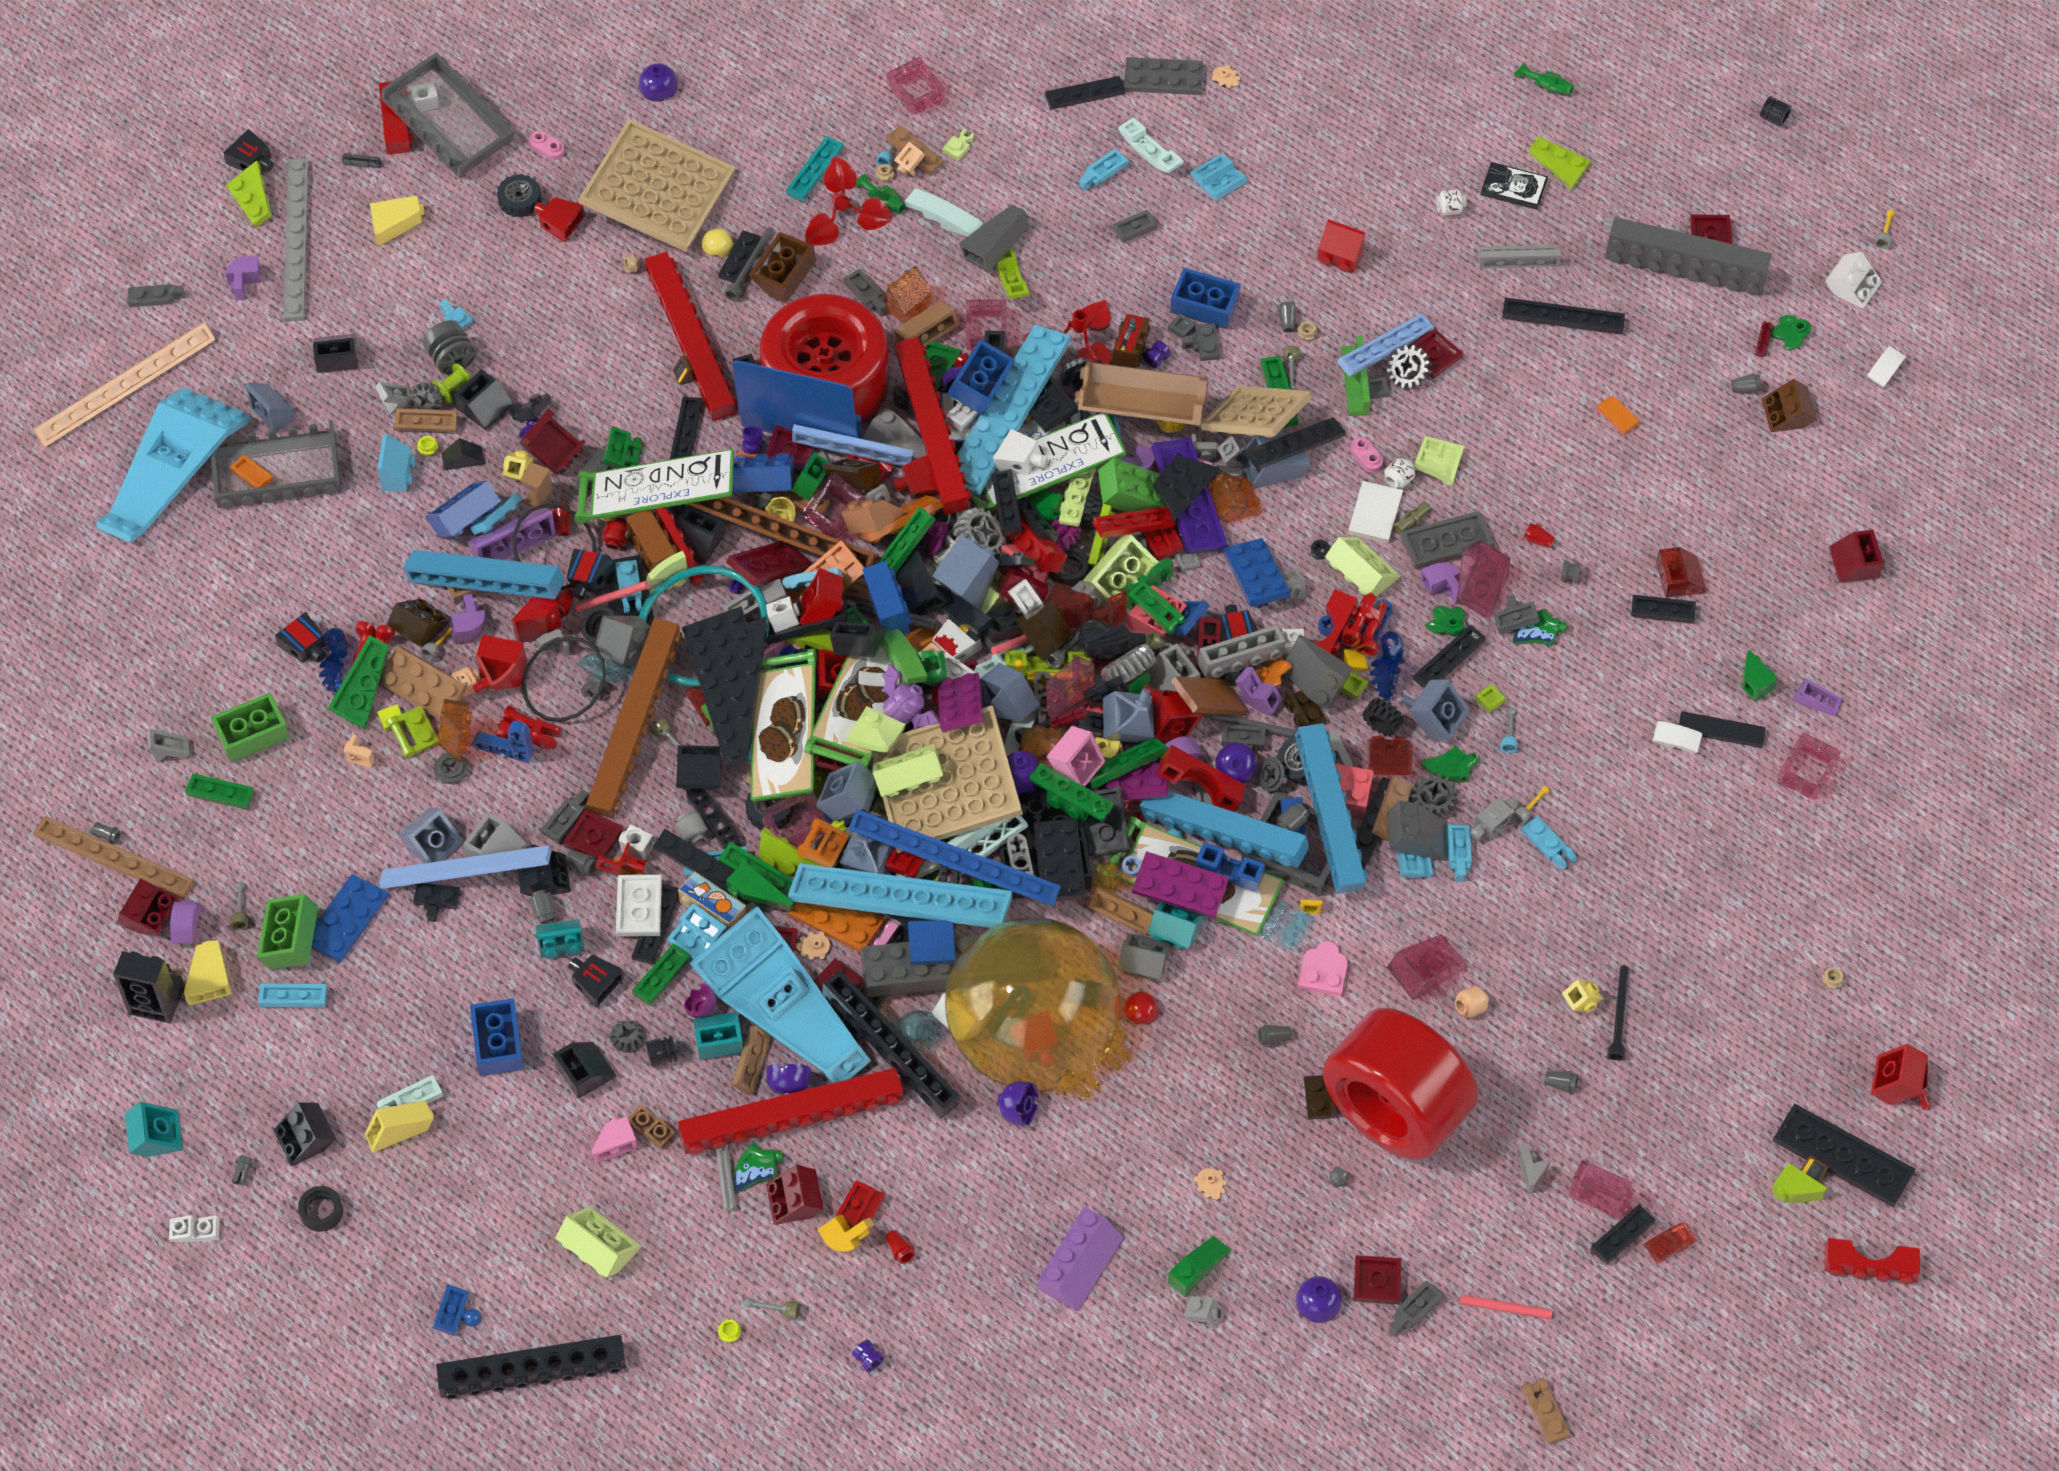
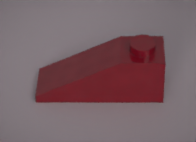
[1197,618,1221,679]

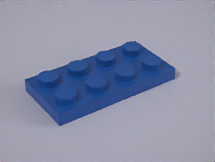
[1223,538,1290,607]
[311,874,389,963]

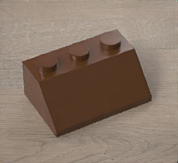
[749,232,816,303]

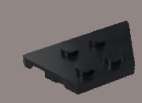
[1152,455,1220,522]

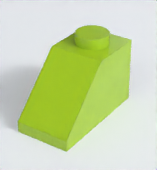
[1771,1163,1827,1204]

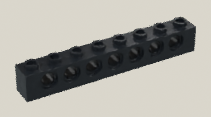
[822,970,960,1119]
[436,1334,626,1399]

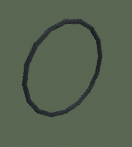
[512,503,596,590]
[522,636,606,722]

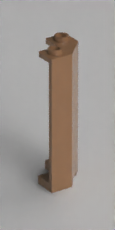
[1075,362,1209,425]

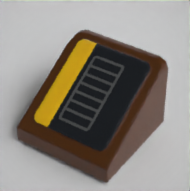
[673,355,694,385]
[1800,1156,1829,1183]

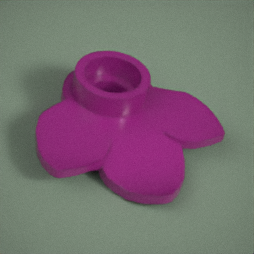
[923,521,949,557]

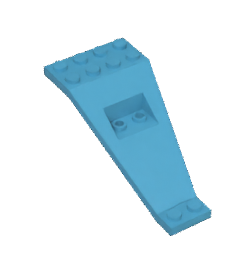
[97,387,251,543]
[689,907,871,1083]

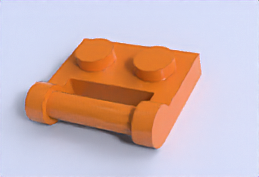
[796,819,850,867]

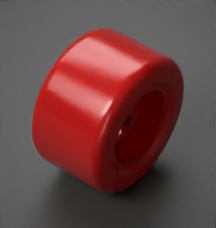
[759,294,889,424]
[1323,1008,1478,1160]

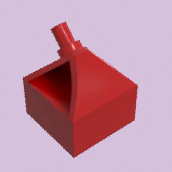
[472,635,528,693]
[1143,685,1204,742]
[1871,1044,1931,1109]

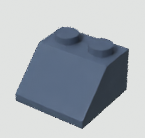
[245,383,294,432]
[398,807,464,863]

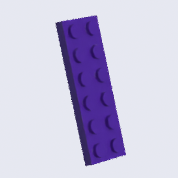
[1151,438,1228,554]

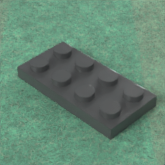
[1124,57,1203,95]
[1401,511,1494,569]

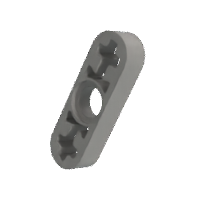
[1007,833,1034,876]

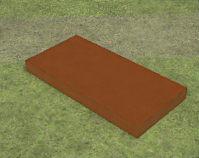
[1171,676,1248,716]

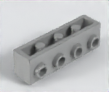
[1197,625,1286,679]

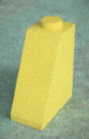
[370,196,425,246]
[184,940,232,1006]
[364,1100,434,1153]

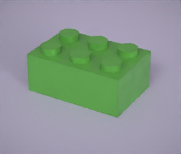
[1098,458,1167,513]
[211,692,290,763]
[257,894,318,970]

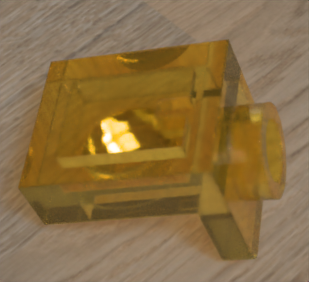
[1092,862,1124,893]

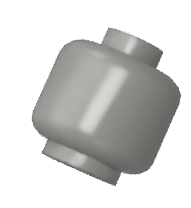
[675,811,707,844]

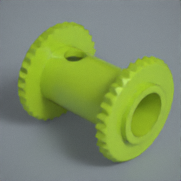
[431,364,471,404]

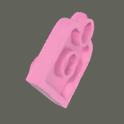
[1298,941,1347,996]

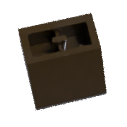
[386,598,450,646]

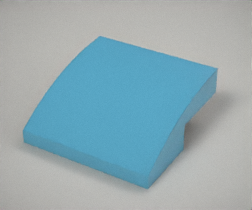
[1190,154,1247,201]
[667,903,727,960]

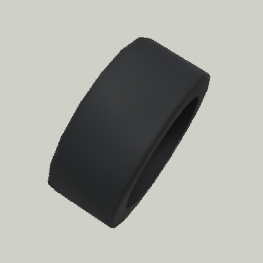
[1050,547,1089,588]
[581,605,620,645]
[298,1186,343,1232]

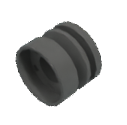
[423,320,476,375]

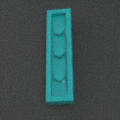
[786,136,843,202]

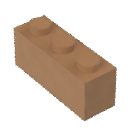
[893,301,959,346]

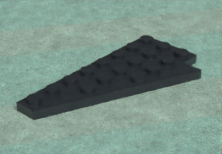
[682,606,768,770]

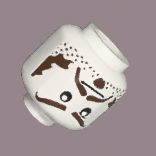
[1436,189,1466,216]
[1385,458,1415,489]

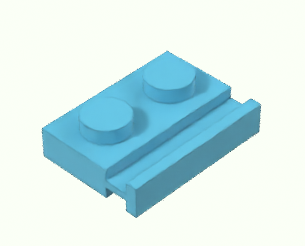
[1396,851,1433,878]

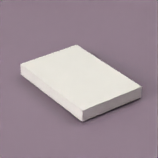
[1348,481,1403,543]
[616,875,662,936]

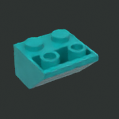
[536,919,585,959]
[693,1012,743,1060]

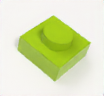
[1341,672,1368,700]
[1475,684,1506,713]

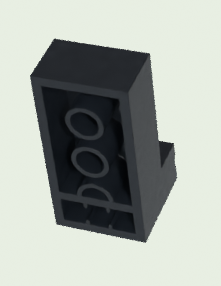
[113,951,185,1024]

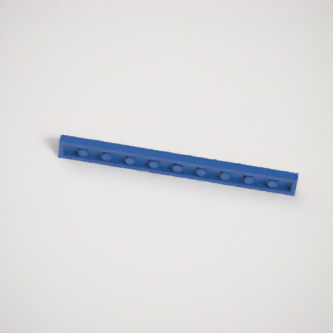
[849,809,1061,907]

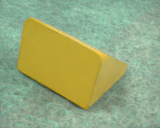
[1343,650,1369,673]
[1299,899,1322,914]

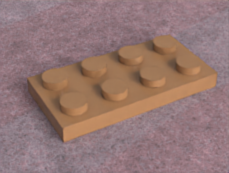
[379,646,468,723]

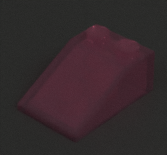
[1457,540,1510,618]
[1386,934,1468,1000]

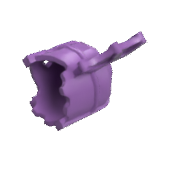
[882,664,940,729]

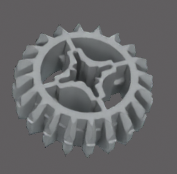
[953,507,1008,557]
[1101,644,1156,682]

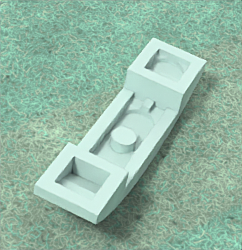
[1119,117,1184,173]

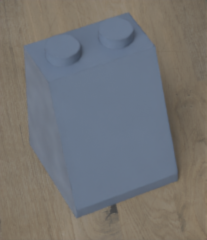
[1240,432,1311,490]
[932,535,999,609]

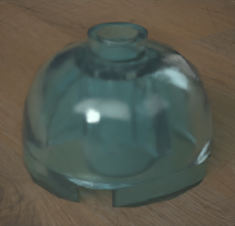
[895,1010,936,1056]

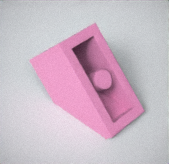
[591,1116,637,1163]

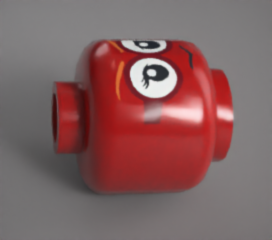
[602,518,630,550]

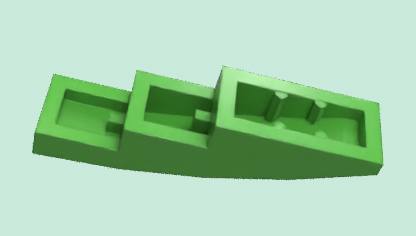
[881,629,927,685]

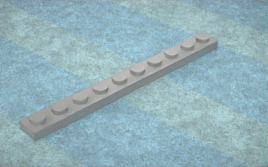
[283,158,309,322]

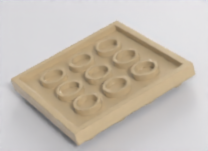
[1201,386,1311,438]

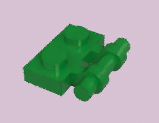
[603,426,643,469]

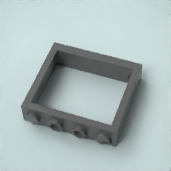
[1242,792,1354,896]

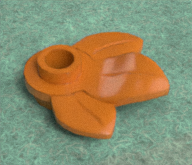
[1255,656,1293,686]

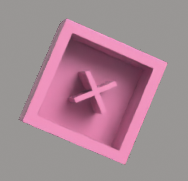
[1047,726,1105,787]

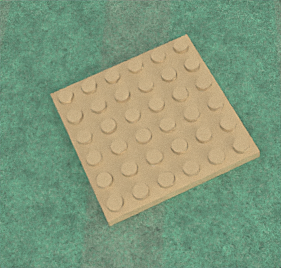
[578,119,736,252]
[872,706,1023,853]

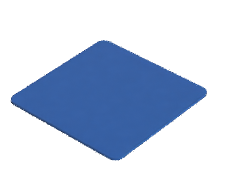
[732,361,858,438]

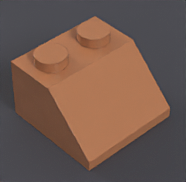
[841,498,904,534]

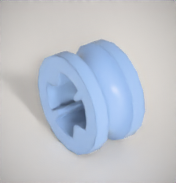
[1122,856,1142,878]

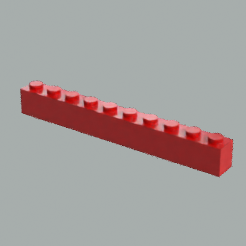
[644,251,738,421]
[894,337,972,515]
[678,1068,903,1155]

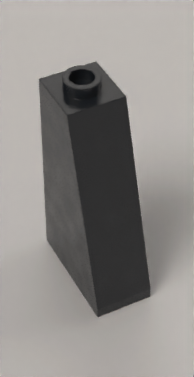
[898,544,950,616]

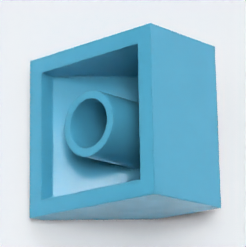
[378,434,415,492]

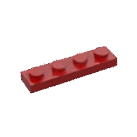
[655,507,704,587]
[1093,507,1176,538]

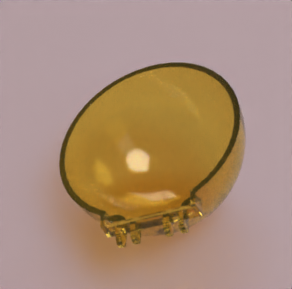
[945,917,1131,1100]

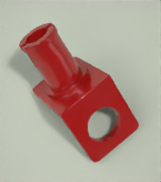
[595,842,647,876]

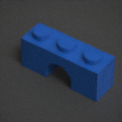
[1196,842,1265,893]

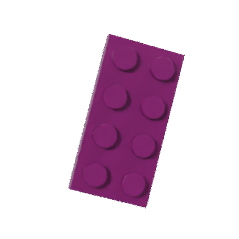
[938,672,984,733]
[1085,763,1169,800]
[1132,851,1229,919]

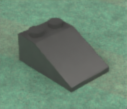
[1285,634,1354,710]
[1387,800,1448,861]

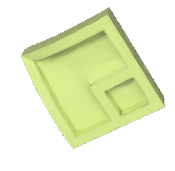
[1414,436,1464,486]
[647,551,689,594]
[847,706,905,752]

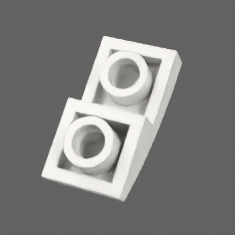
[1866,346,1906,388]
[1653,721,1702,754]
[169,1215,220,1242]

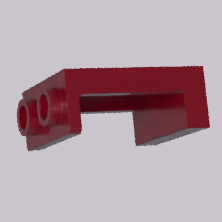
[519,409,586,475]

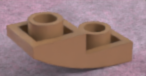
[628,1105,675,1149]

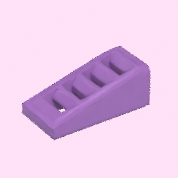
[1793,678,1843,716]

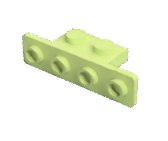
[1059,468,1096,527]

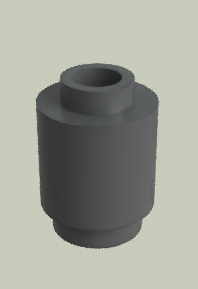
[1277,803,1309,832]
[529,890,556,924]

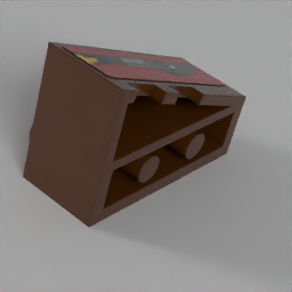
[1110,314,1150,368]

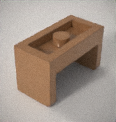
[520,462,553,507]

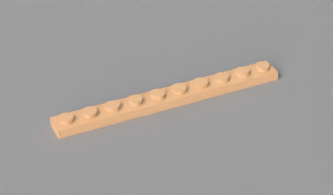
[33,323,215,447]

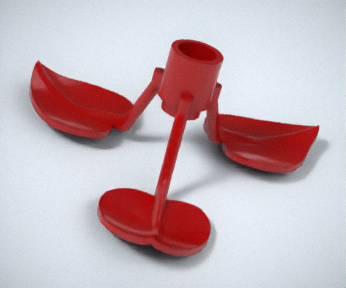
[805,156,892,246]
[1023,300,1111,365]

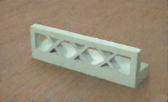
[948,815,1028,875]

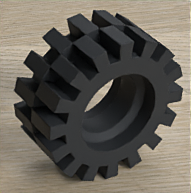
[1081,491,1103,530]
[1362,697,1404,737]

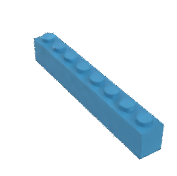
[403,550,565,599]
[1295,723,1367,894]
[1140,791,1309,868]

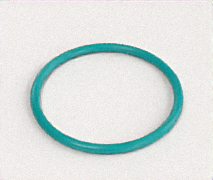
[639,565,770,687]

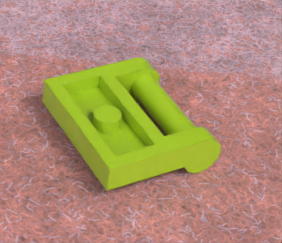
[386,706,439,758]

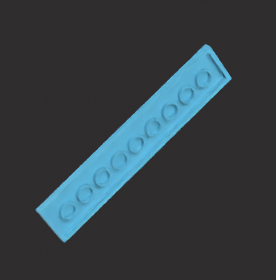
[957,325,1072,497]
[788,863,1012,929]

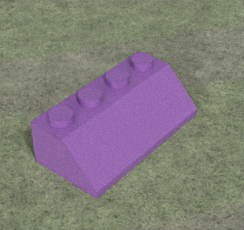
[468,508,556,560]
[1038,1206,1124,1311]

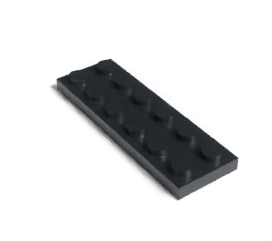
[1773,1103,1916,1208]

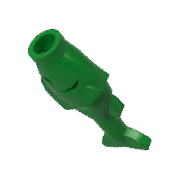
[1514,64,1574,96]
[855,174,906,214]

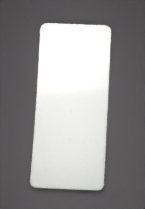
[858,671,899,686]

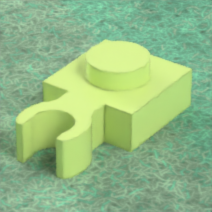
[942,129,974,161]

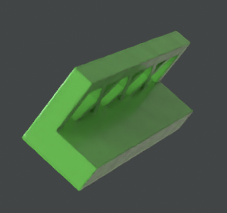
[1341,336,1370,416]

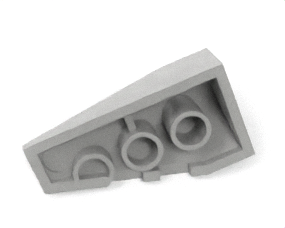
[862,407,927,466]

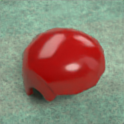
[1123,991,1160,1025]

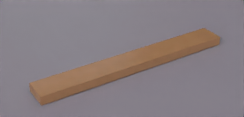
[34,816,195,900]

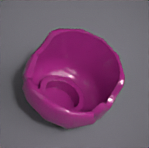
[683,983,717,1018]

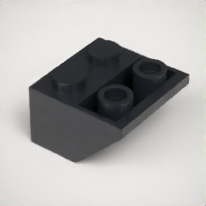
[313,333,358,373]
[453,369,514,430]
[675,505,725,565]
[830,622,887,658]
[676,745,721,790]
[517,844,571,897]
[553,1042,616,1099]
[273,1102,336,1166]

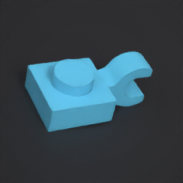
[439,299,473,330]

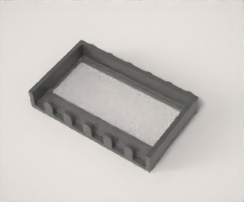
[382,52,514,179]
[211,420,342,509]

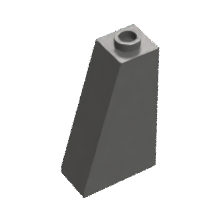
[959,204,1029,271]

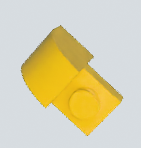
[817,1214,874,1252]

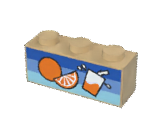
[678,871,747,931]

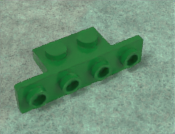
[1030,763,1113,822]

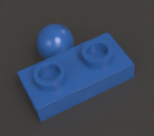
[432,1284,482,1336]

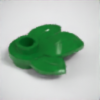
[1771,315,1811,351]
[1425,606,1465,636]

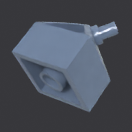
[981,663,1040,721]
[1401,680,1470,740]
[1103,689,1154,744]
[816,761,876,821]
[839,832,895,875]

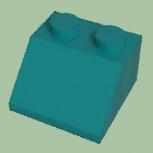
[1148,903,1205,949]
[125,1102,183,1157]

